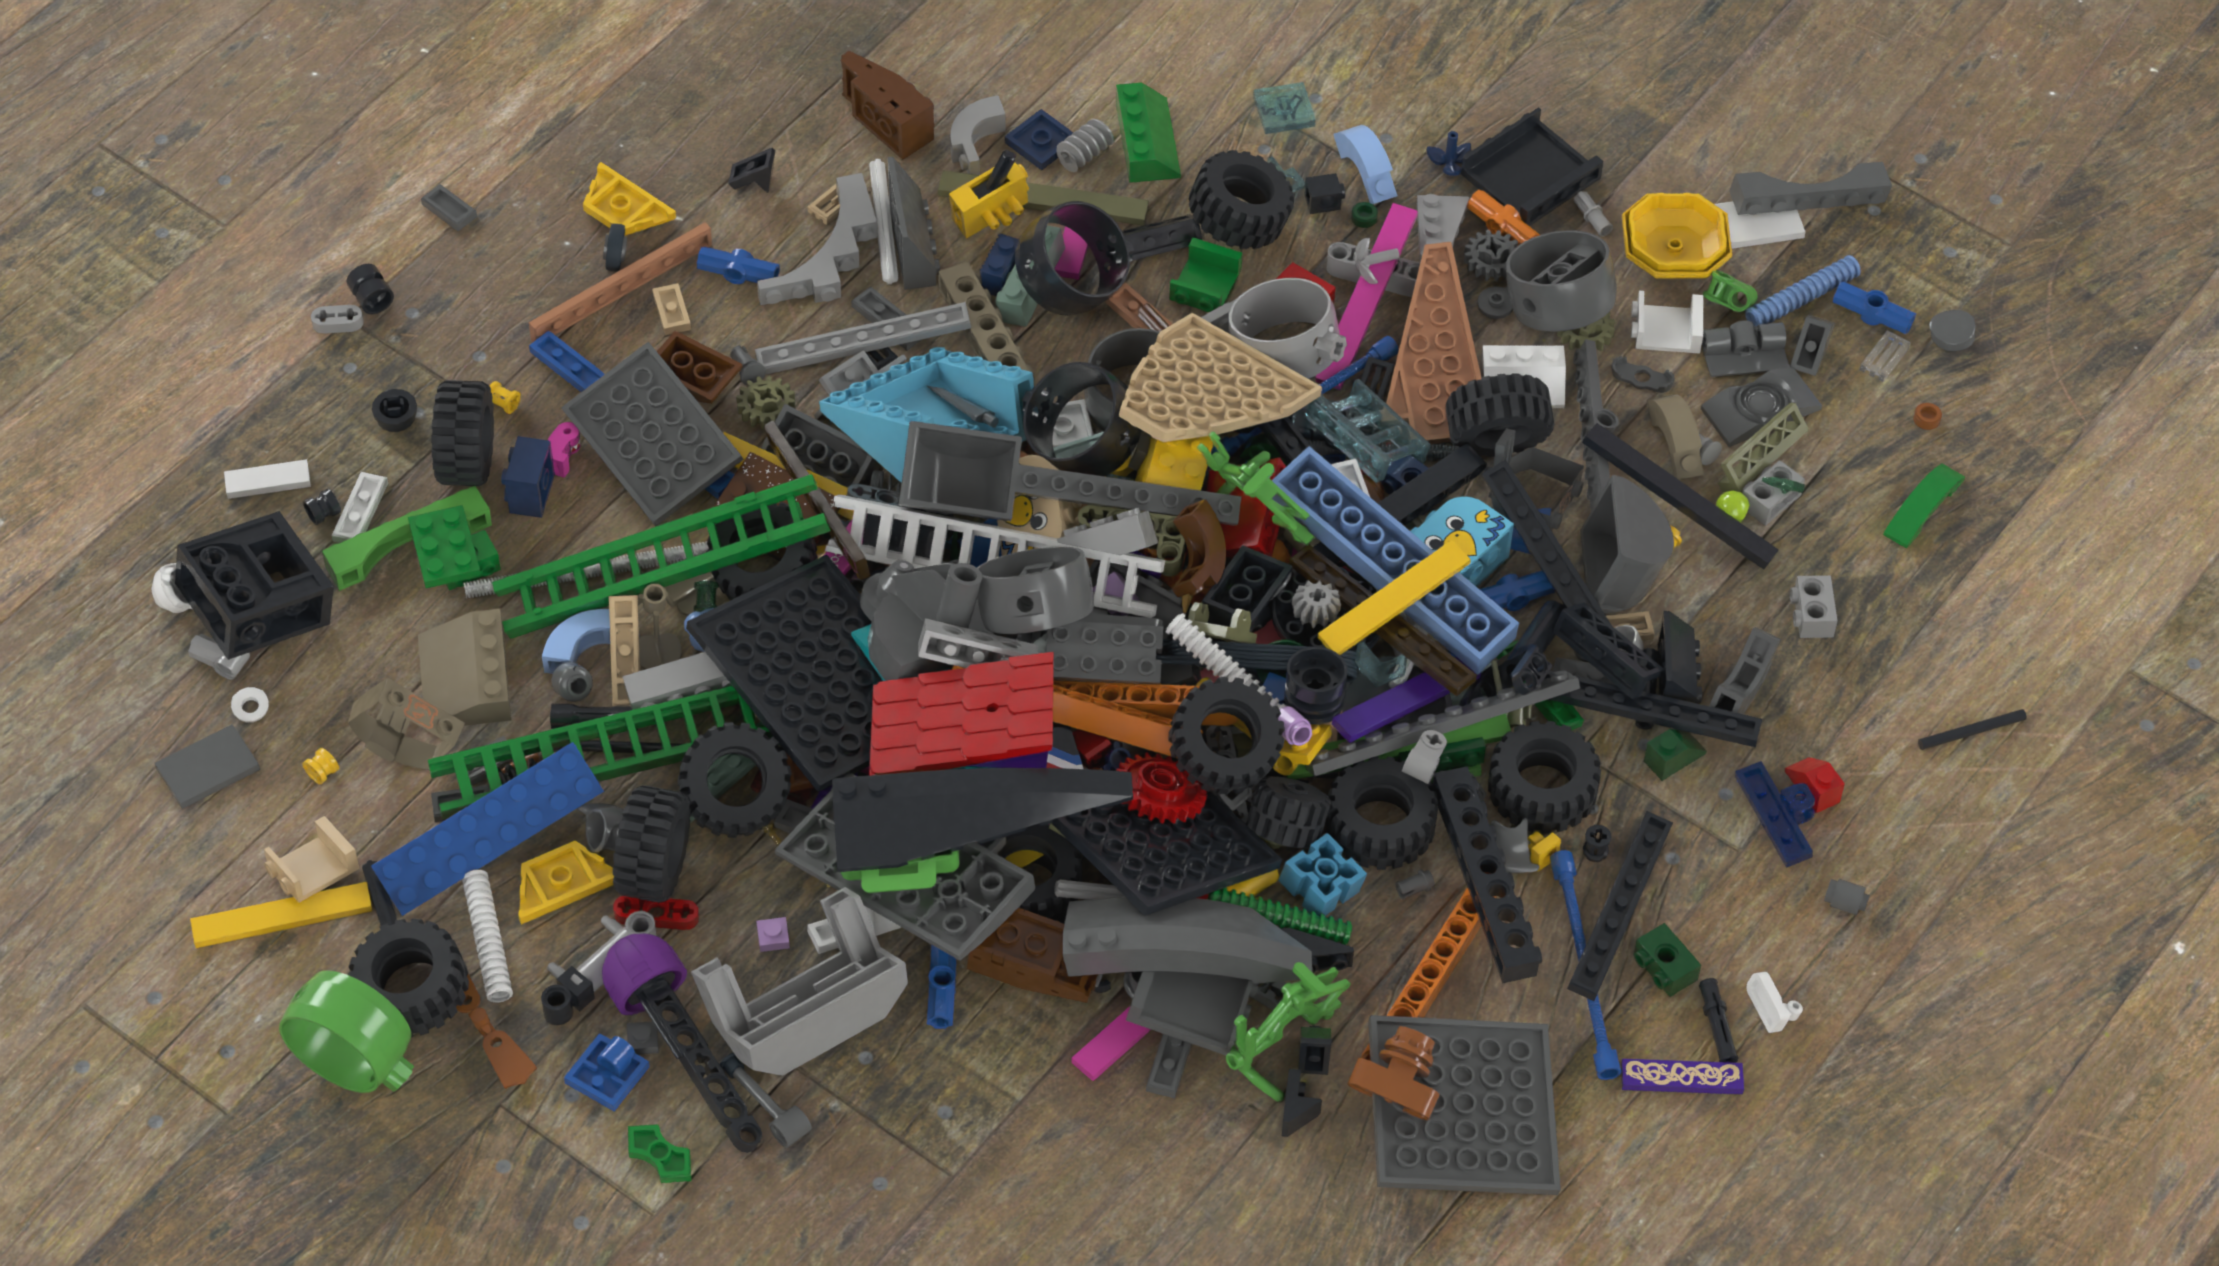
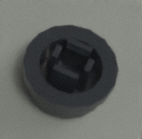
[372,389,417,432]

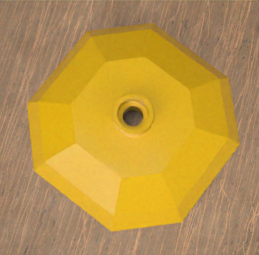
[1622,193,1732,279]

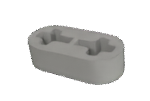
[311,305,364,334]

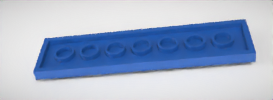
[371,742,604,916]

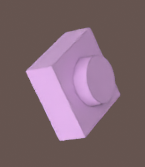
[756,917,790,952]

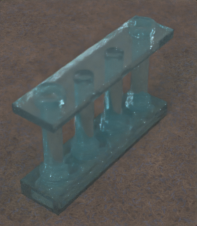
[1305,379,1431,483]

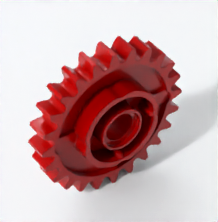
[1116,753,1207,824]

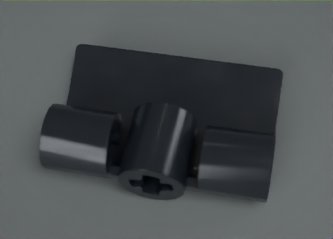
[862,506,954,558]

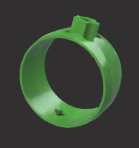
[279,971,414,1093]

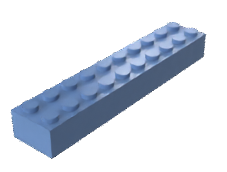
[1272,446,1519,675]

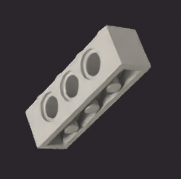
[918,618,1038,668]

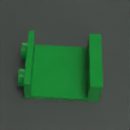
[1169,238,1242,312]

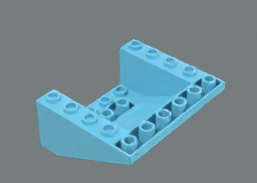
[819,347,1034,483]

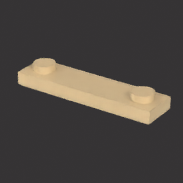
[609,595,640,706]

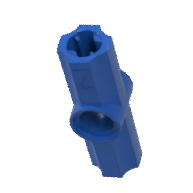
[697,246,780,284]
[1833,281,1916,334]
[1479,570,1555,611]
[927,944,957,1029]

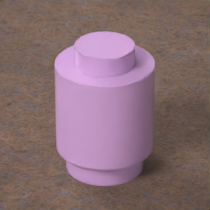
[1278,706,1312,746]

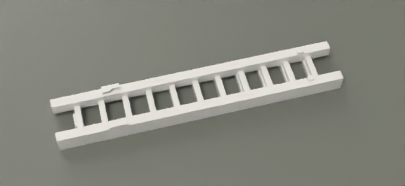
[825,495,1165,618]

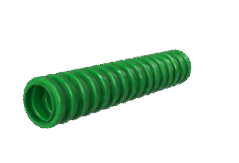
[1207,887,1352,945]

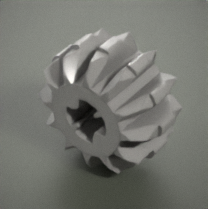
[1292,580,1341,628]

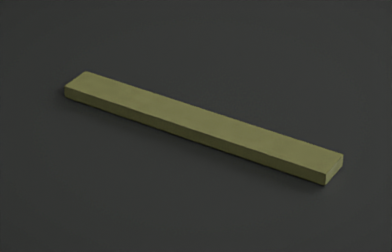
[938,170,1149,225]

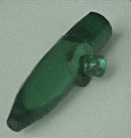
[1762,477,1805,494]

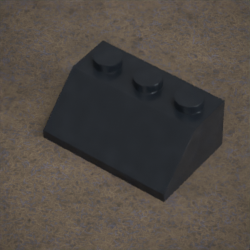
[1202,545,1293,627]
[1657,611,1702,704]

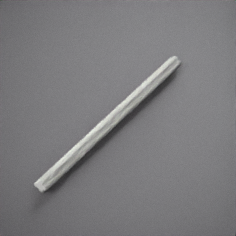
[464,541,709,599]

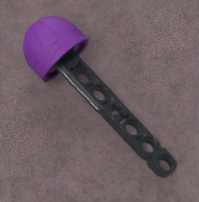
[602,933,762,1153]

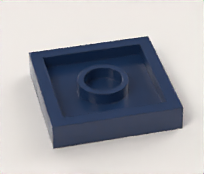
[1005,109,1073,170]

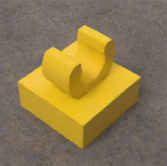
[1527,831,1561,872]

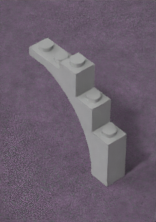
[757,173,878,305]

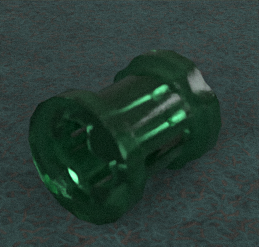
[693,580,719,612]

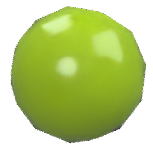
[1716,490,1750,523]

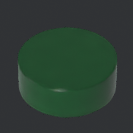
[1351,202,1378,228]

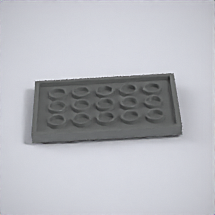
[561,342,744,527]

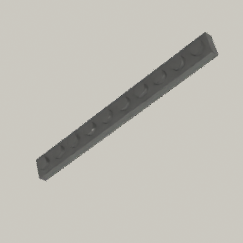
[1305,671,1580,776]

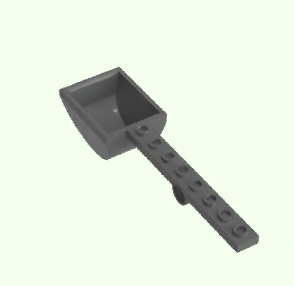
[1573,339,1674,614]
[898,421,1241,526]

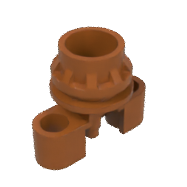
[1347,1026,1440,1120]

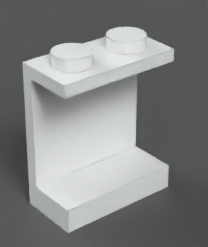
[1631,291,1703,353]

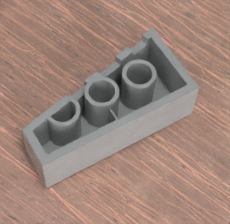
[622,652,732,710]

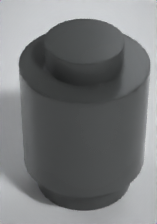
[1824,879,1870,915]

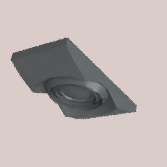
[1701,368,1822,447]

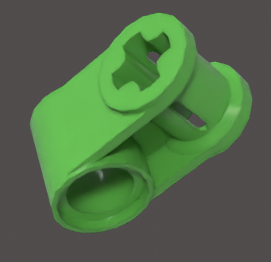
[1703,270,1758,312]

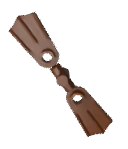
[427,974,537,1089]

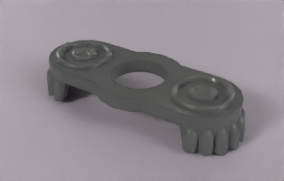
[1611,356,1675,393]

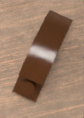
[1171,499,1226,598]

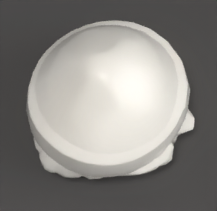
[151,563,192,613]

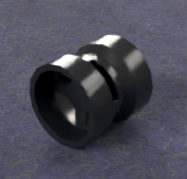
[303,488,341,525]

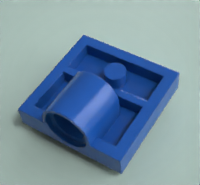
[564,1033,650,1112]

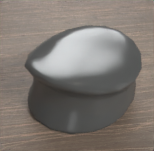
[1929,310,1976,351]

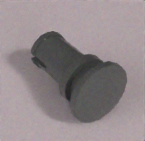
[730,345,766,385]

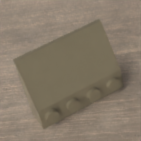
[418,609,512,730]

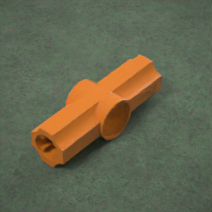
[1467,190,1540,247]

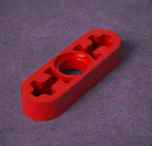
[613,896,699,930]

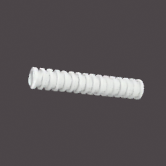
[1166,613,1286,709]
[462,870,513,1003]

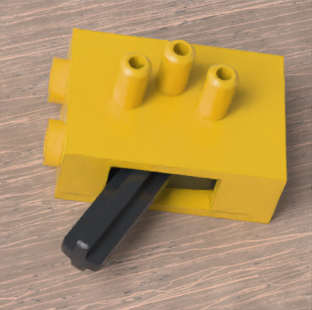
[949,150,1029,239]

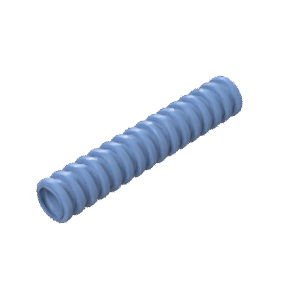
[1745,255,1861,326]

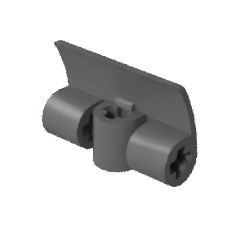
[1702,321,1790,377]

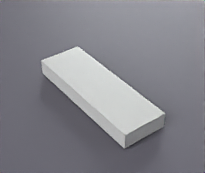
[224,459,311,499]
[332,472,388,543]

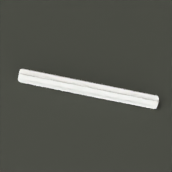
[869,159,898,285]

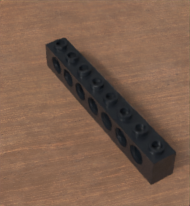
[1432,767,1542,983]

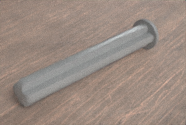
[1054,880,1125,900]

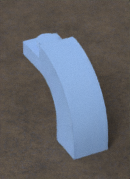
[1333,125,1397,204]
[542,609,640,674]

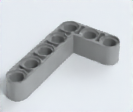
[1326,242,1420,297]

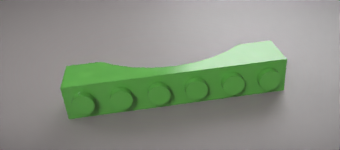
[322,486,492,591]

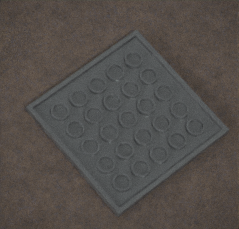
[1368,1015,1561,1195]

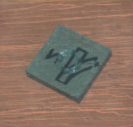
[1253,82,1316,134]

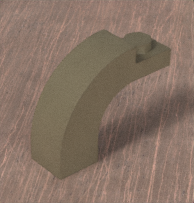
[1647,394,1704,480]

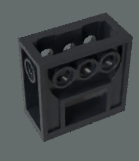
[175,511,334,660]

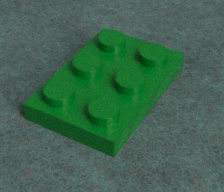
[408,505,481,589]

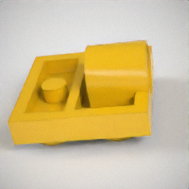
[1272,724,1332,776]

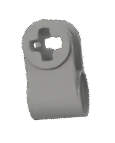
[1402,730,1447,784]

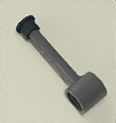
[719,1053,812,1148]

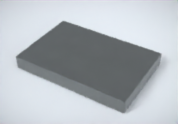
[155,724,260,809]

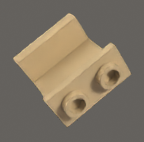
[264,816,360,903]

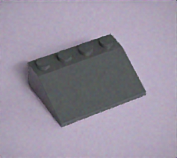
[888,157,940,290]
[761,404,882,488]

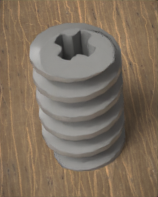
[1056,119,1114,172]

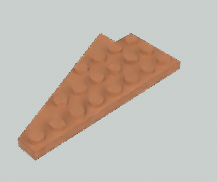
[1381,242,1482,446]

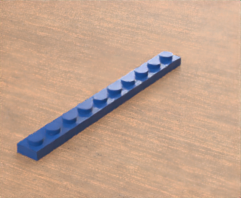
[529,331,734,499]

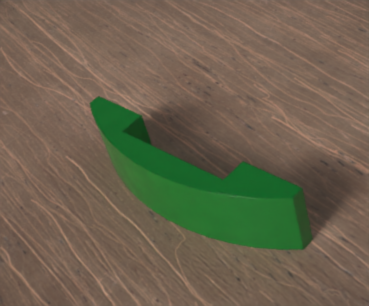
[1883,463,1965,549]

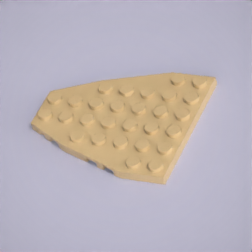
[1119,313,1322,442]

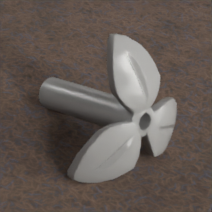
[1354,238,1399,284]

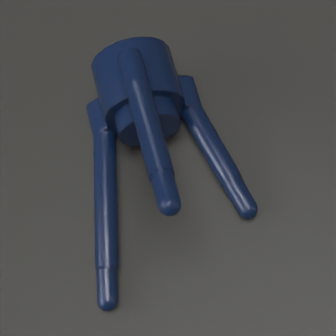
[1098,737,1131,771]

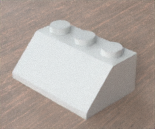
[1480,345,1566,408]

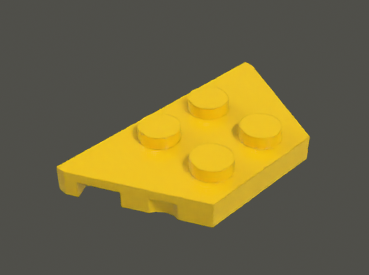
[583,162,676,236]
[518,841,614,925]

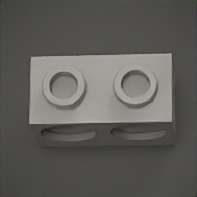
[1741,460,1805,526]
[1790,576,1838,638]

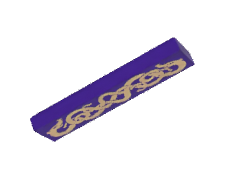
[1621,1059,1744,1094]

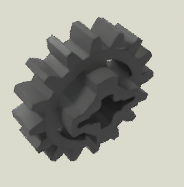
[1464,230,1518,282]

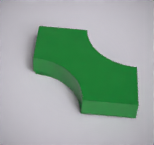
[628,1124,692,1183]

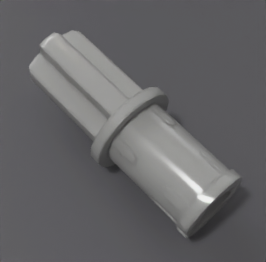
[1574,191,1613,237]

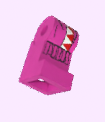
[548,422,581,478]

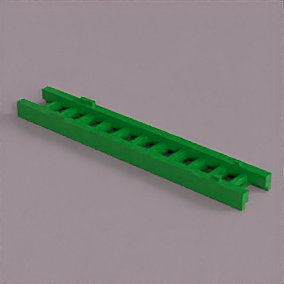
[492,474,831,639]
[428,686,773,820]

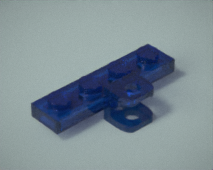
[1735,761,1815,868]

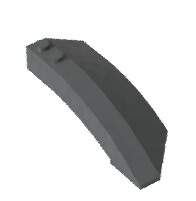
[1063,897,1313,984]

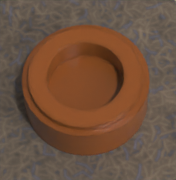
[1913,403,1942,430]

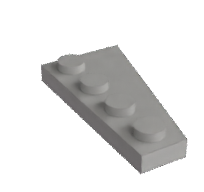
[1417,194,1470,262]

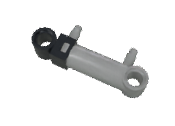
[541,911,657,1026]

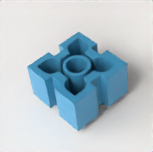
[1278,833,1367,916]

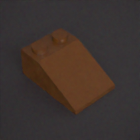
[657,331,743,404]

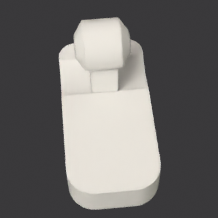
[1747,972,1803,1033]

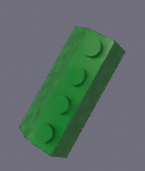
[1116,82,1181,183]

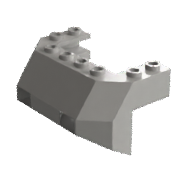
[691,887,908,1076]

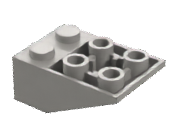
[1057,508,1158,555]

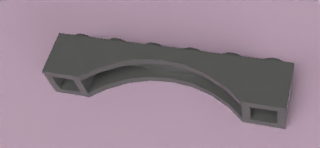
[1729,162,1892,215]

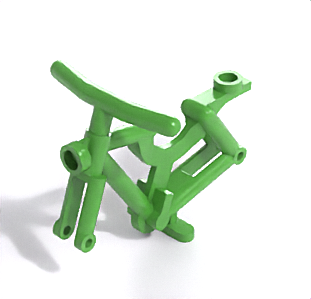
[1197,431,1315,546]
[1226,962,1351,1102]

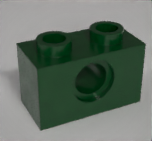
[1633,923,1701,997]

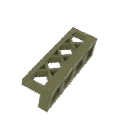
[1718,403,1809,492]

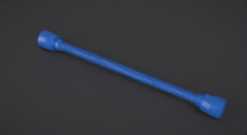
[1211,336,1399,459]
[1550,850,1621,1080]

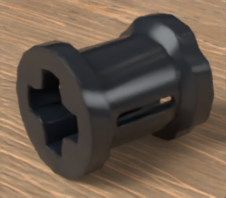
[1583,825,1612,862]

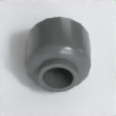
[551,662,593,702]

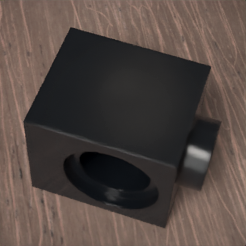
[1304,173,1345,214]

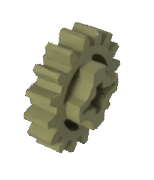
[1557,312,1615,351]
[736,375,796,430]

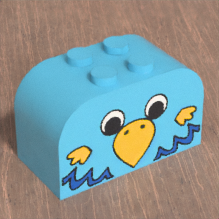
[1411,497,1514,587]

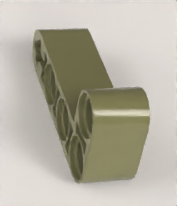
[1078,505,1187,577]

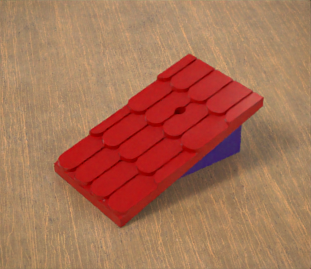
[869,652,1054,776]

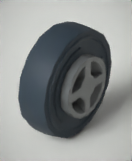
[603,223,628,272]

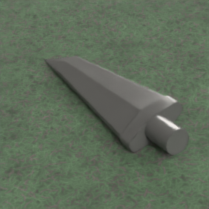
[926,385,999,428]

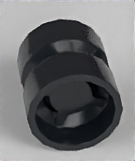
[346,263,394,314]

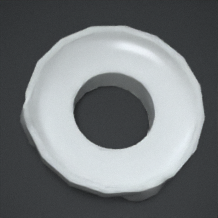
[231,687,269,723]

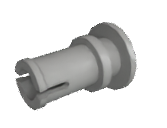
[1699,433,1722,465]

